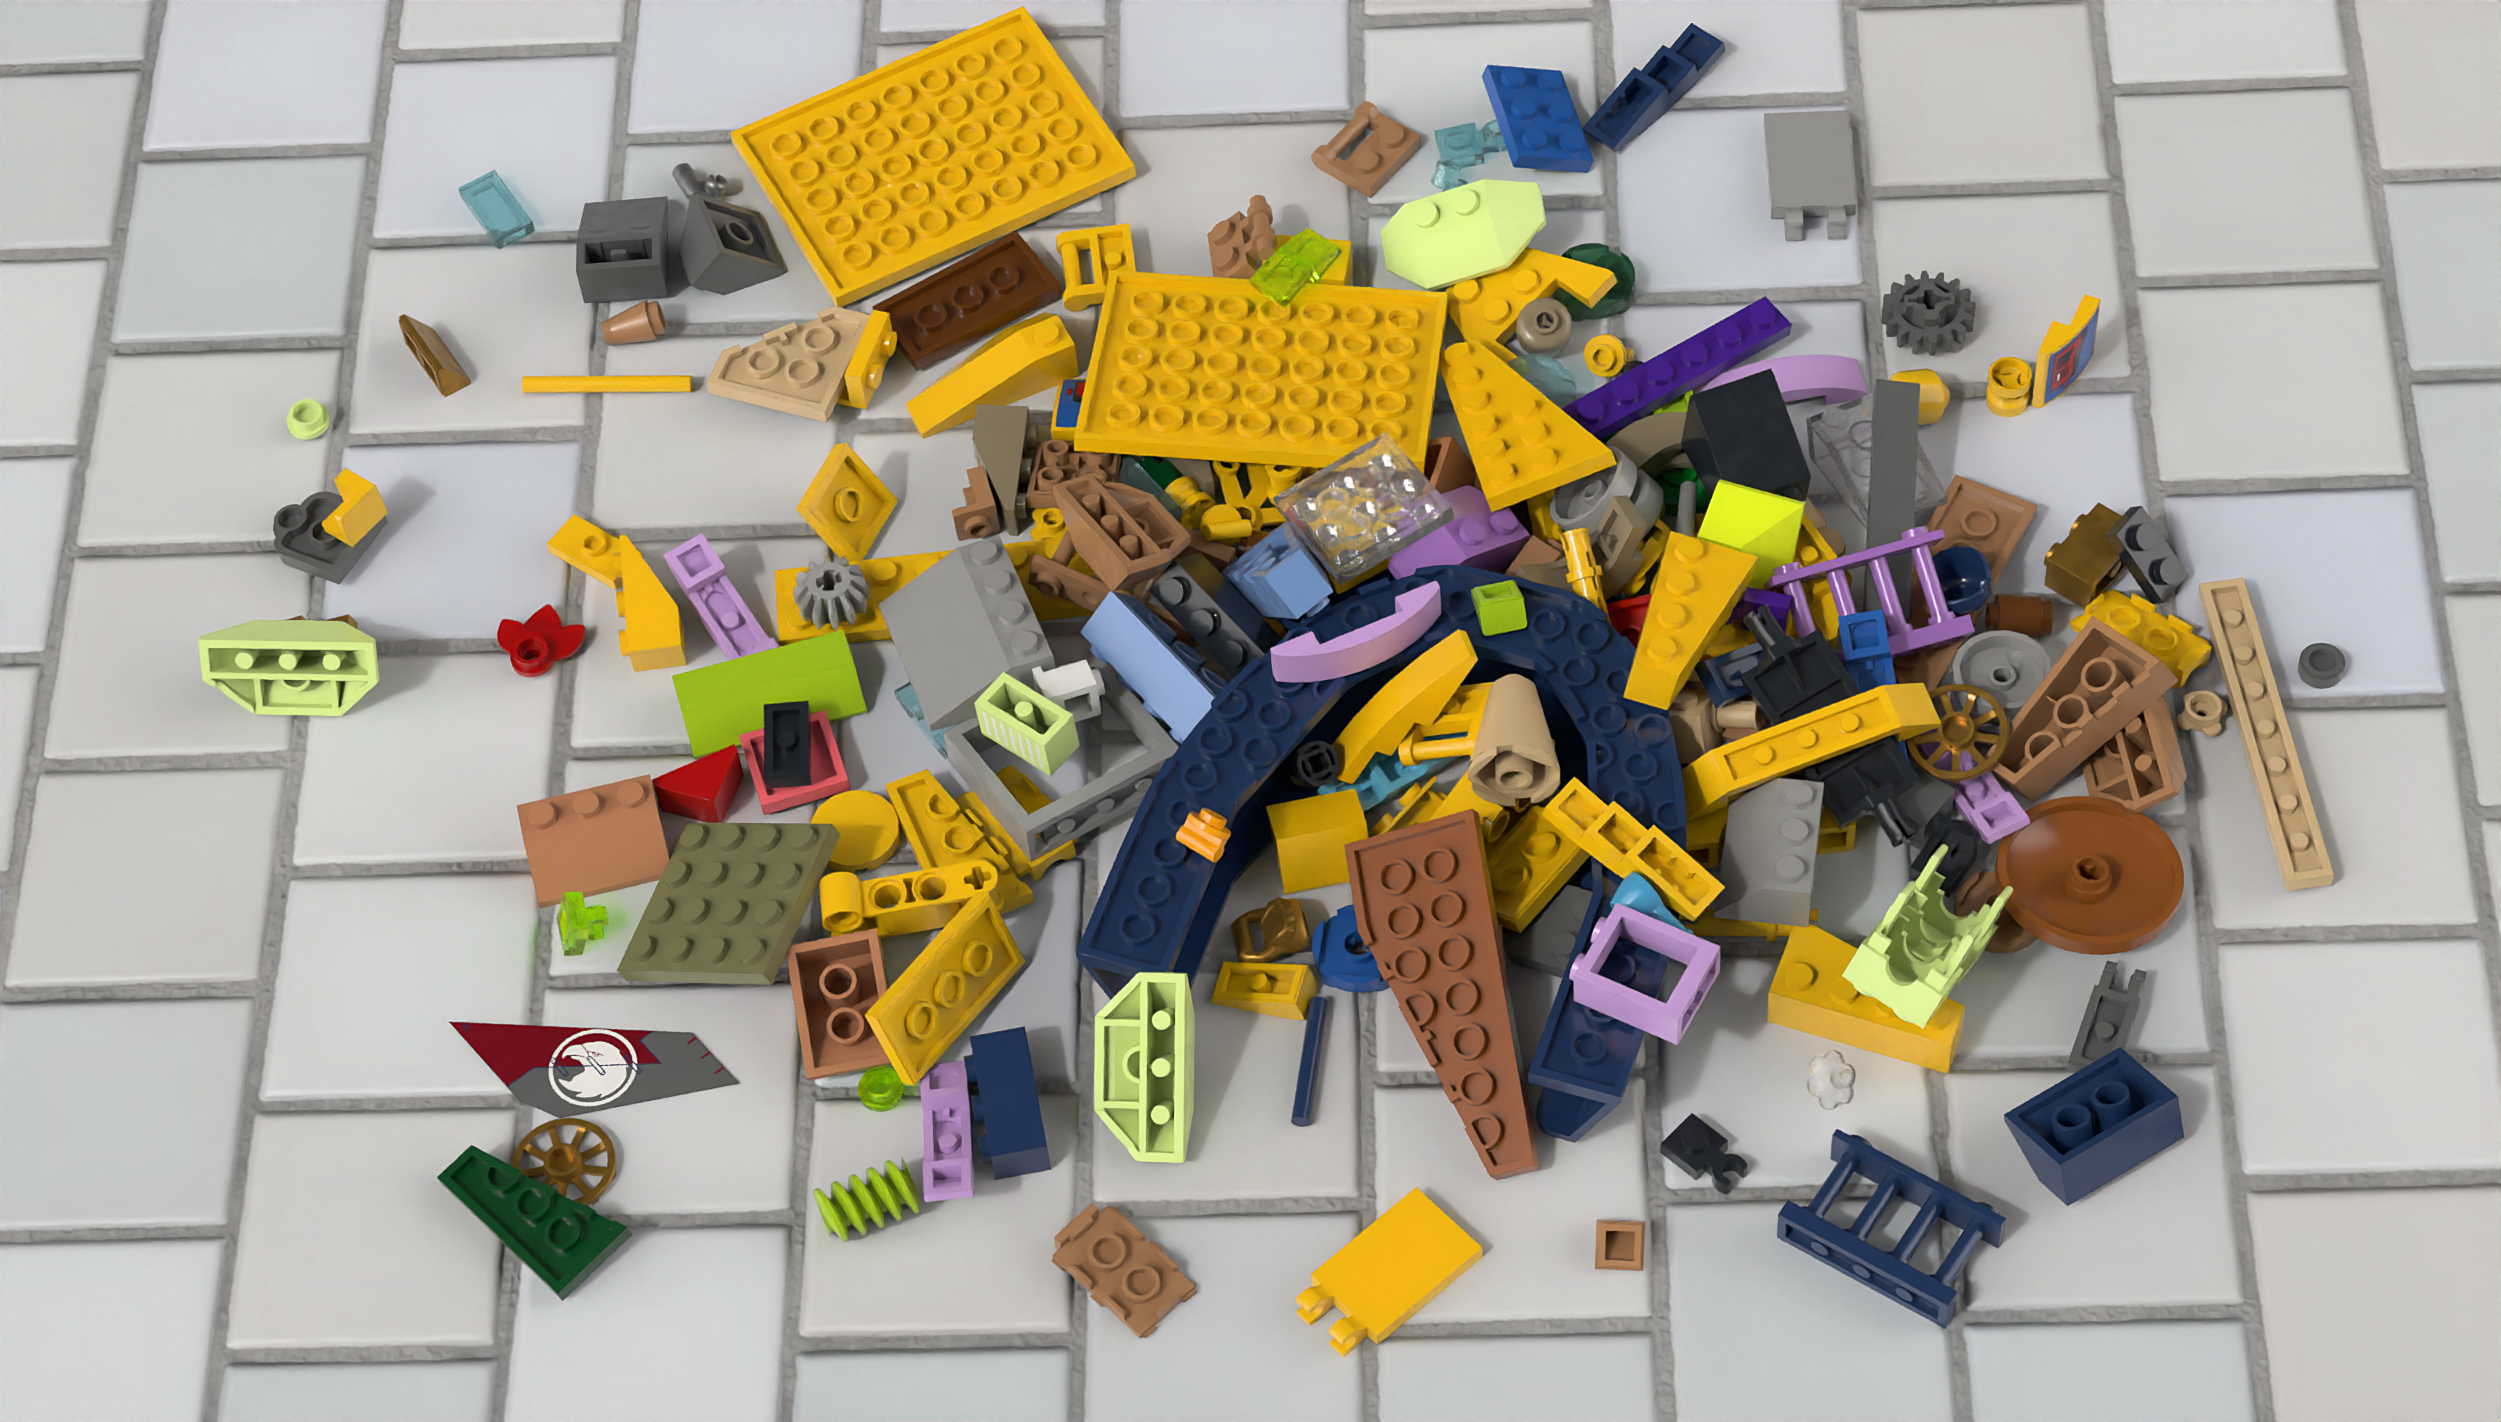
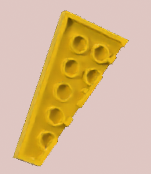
[1439,338,1617,512]

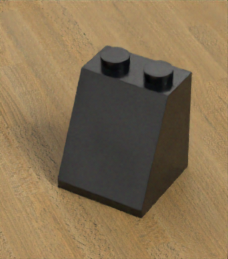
[1681,368,1811,502]

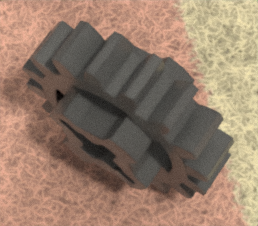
[1881,270,1976,356]

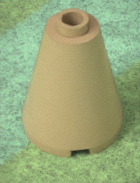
[1468,674,1561,806]

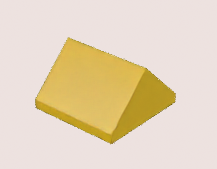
[1266,789,1369,896]

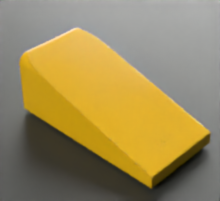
[1211,961,1318,1020]

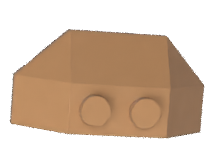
[1053,472,1191,591]
[2081,641,2187,813]

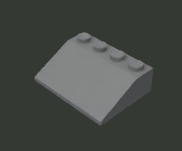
[879,535,1055,732]

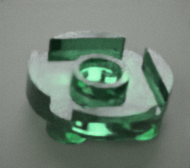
[1552,243,1635,322]

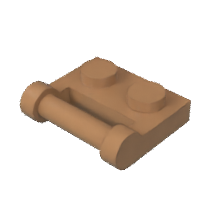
[1311,101,1421,198]

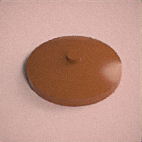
[1995,796,2184,955]

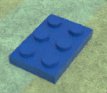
[1482,65,1594,173]

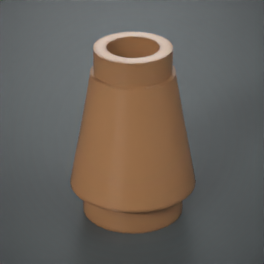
[601,300,667,346]

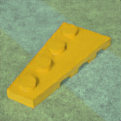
[885,769,1035,914]

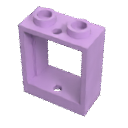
[1569,903,1720,1045]

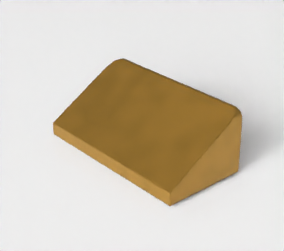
[398,314,471,397]

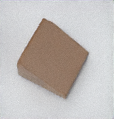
[1595,1219,1645,1271]

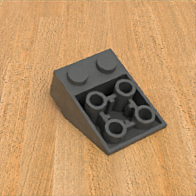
[576,196,668,303]

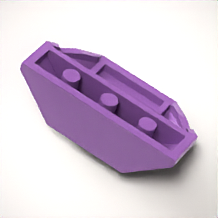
[1388,485,1531,580]

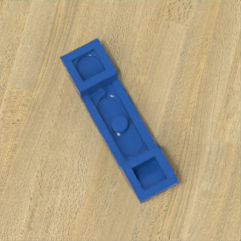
[1838,609,1909,762]

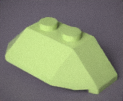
[1380,179,1547,291]
[198,619,379,716]
[1094,971,1195,1163]

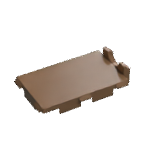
[1051,1203,1197,1339]

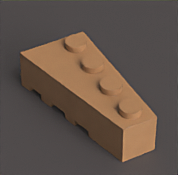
[1984,616,2179,803]

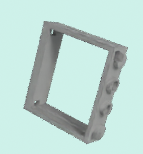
[943,655,1179,862]

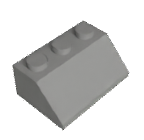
[1715,778,1824,927]

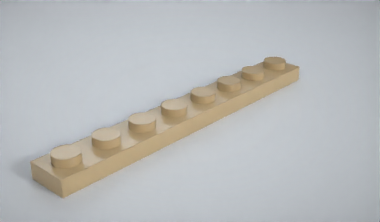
[2198,577,2334,891]

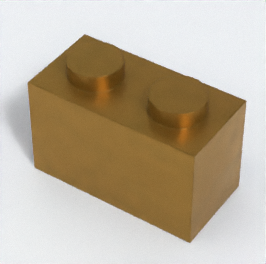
[2044,502,2127,609]

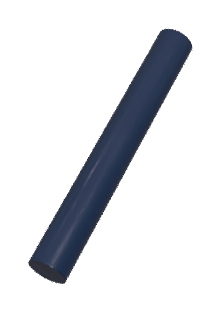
[1291,996,1328,1127]

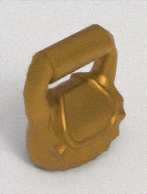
[1231,897,1312,963]

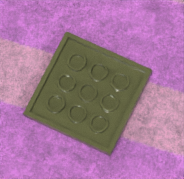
[617,823,840,985]

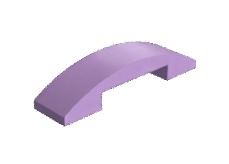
[1692,355,1868,406]
[664,533,779,660]
[1270,581,1441,682]
[1916,728,2031,844]
[920,1061,974,1202]

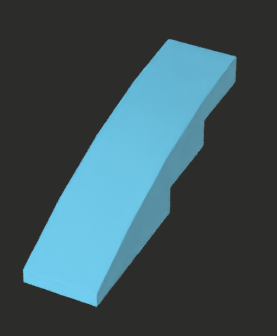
[1317,731,1469,815]

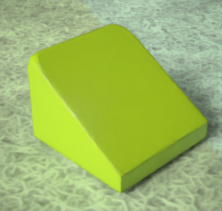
[1471,580,1527,636]

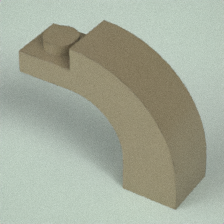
[1606,412,1693,478]
[1514,495,1648,601]

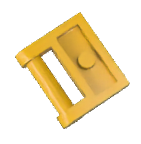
[1056,223,1136,312]
[1398,682,1494,766]

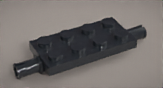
[1740,605,1919,847]

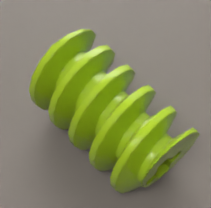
[813,1157,920,1242]

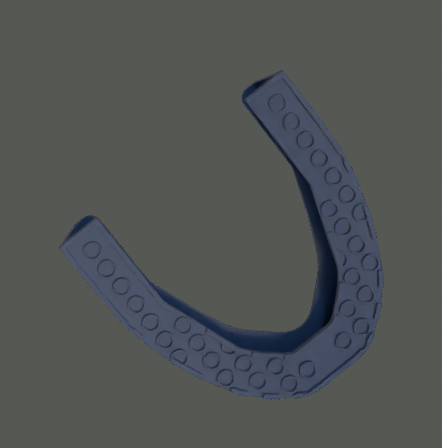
[1076,565,1687,1143]

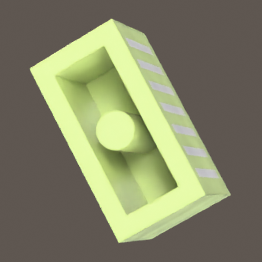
[974,672,1080,776]

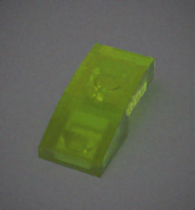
[1249,227,1342,308]

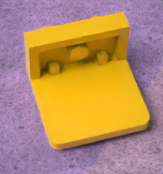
[837,310,897,410]

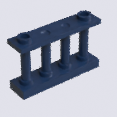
[1777,1129,2006,1329]

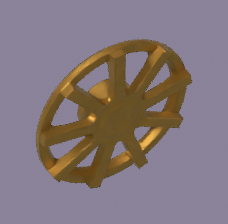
[1905,684,2009,783]
[511,1118,617,1206]

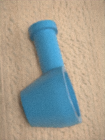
[1610,871,1694,935]

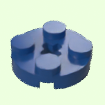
[1312,904,1390,993]

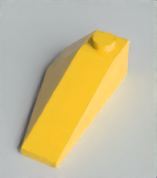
[906,312,1079,439]

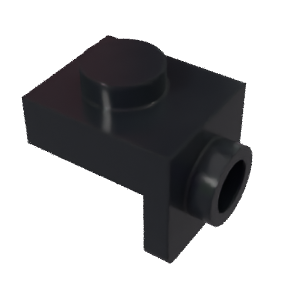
[1909,814,1979,898]

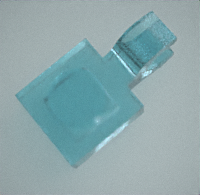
[1434,119,1507,172]

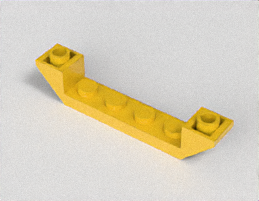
[1681,683,1941,822]

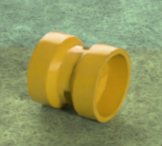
[1986,357,2032,417]

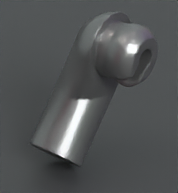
[672,163,728,201]

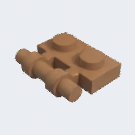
[1207,195,1277,279]

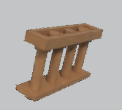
[1028,526,1236,648]

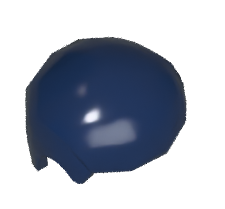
[1932,546,1992,616]

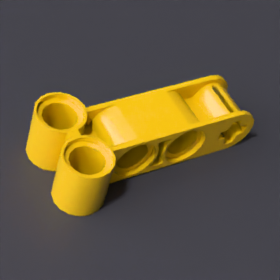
[819,861,1006,938]

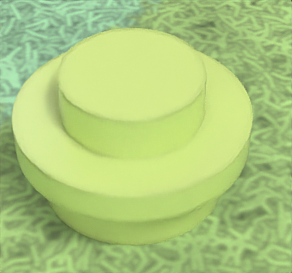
[287,399,330,439]

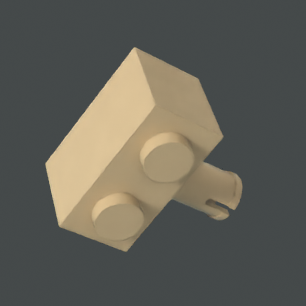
[1669,670,1765,764]

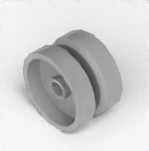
[1550,445,1664,540]
[1950,630,2052,746]

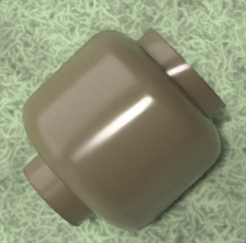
[1516,298,1572,358]

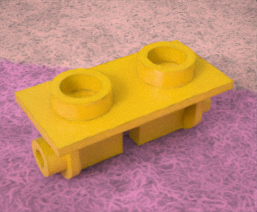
[1369,776,1447,836]

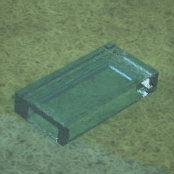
[458,170,535,249]

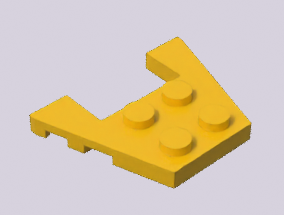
[1444,247,1617,378]

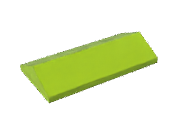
[672,629,867,760]

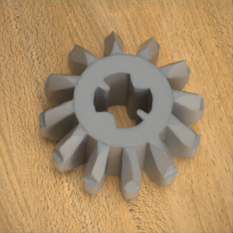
[793,555,870,631]

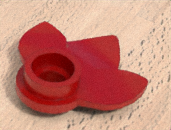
[497,604,585,678]

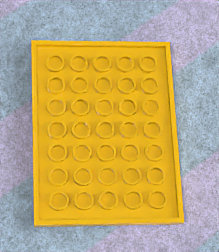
[730,6,1136,307]
[1074,270,1448,475]

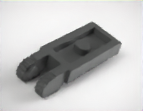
[2067,961,2146,1073]

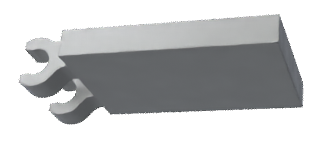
[1763,110,1856,241]

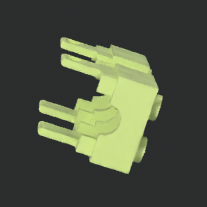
[1842,844,2013,1029]

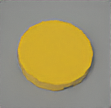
[810,790,900,874]

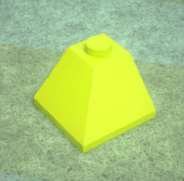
[1697,479,1806,589]

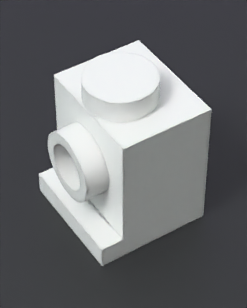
[1032,659,1105,722]

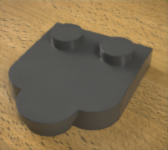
[273,491,388,585]
[1501,884,1593,978]

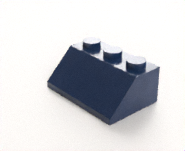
[2004,1047,2184,1206]

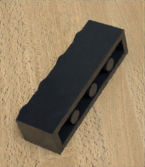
[1149,553,1282,679]

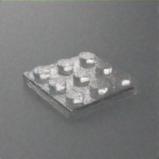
[1273,432,1455,586]

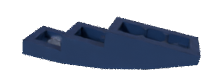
[1582,23,1726,152]

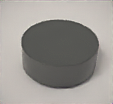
[2298,643,2345,689]

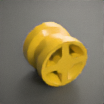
[1160,476,1215,531]

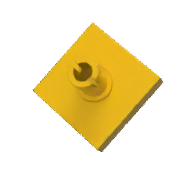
[795,443,898,562]

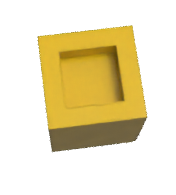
[322,468,388,547]

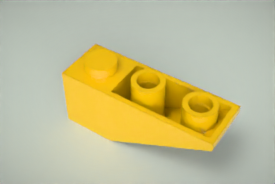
[613,535,687,672]

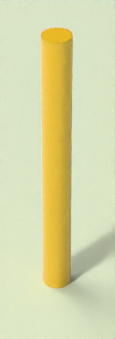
[522,375,693,393]

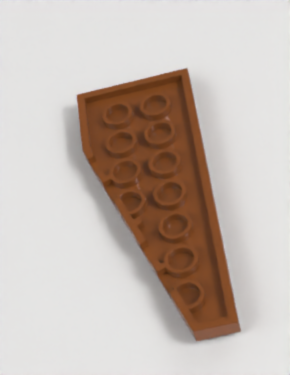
[1344,809,1541,1180]

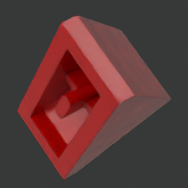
[652,744,744,823]

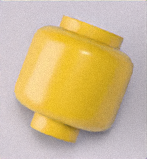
[1889,368,1950,426]

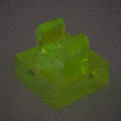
[556,891,609,956]

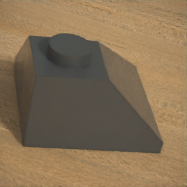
[679,193,785,295]

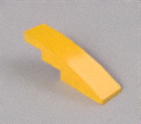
[1331,629,1478,785]
[1541,777,1725,922]

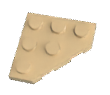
[706,306,870,423]

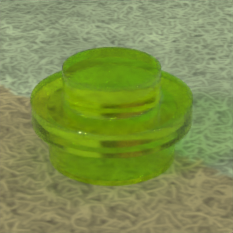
[857,1066,905,1112]

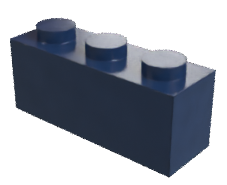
[964,1026,1051,1180]

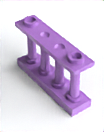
[1764,526,1975,670]

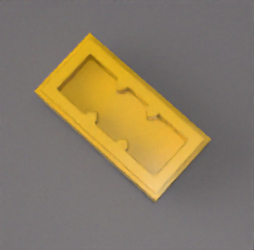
[547,514,642,590]

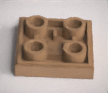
[1027,439,1124,509]

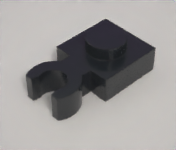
[1660,1113,1748,1195]

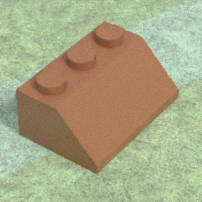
[516,774,670,908]

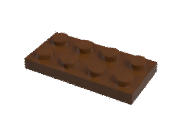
[872,231,1061,371]

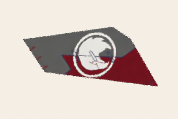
[449,1022,739,1118]

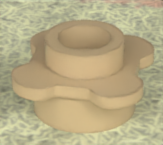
[2177,690,2228,737]

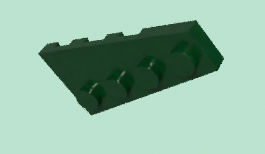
[437,1145,632,1301]

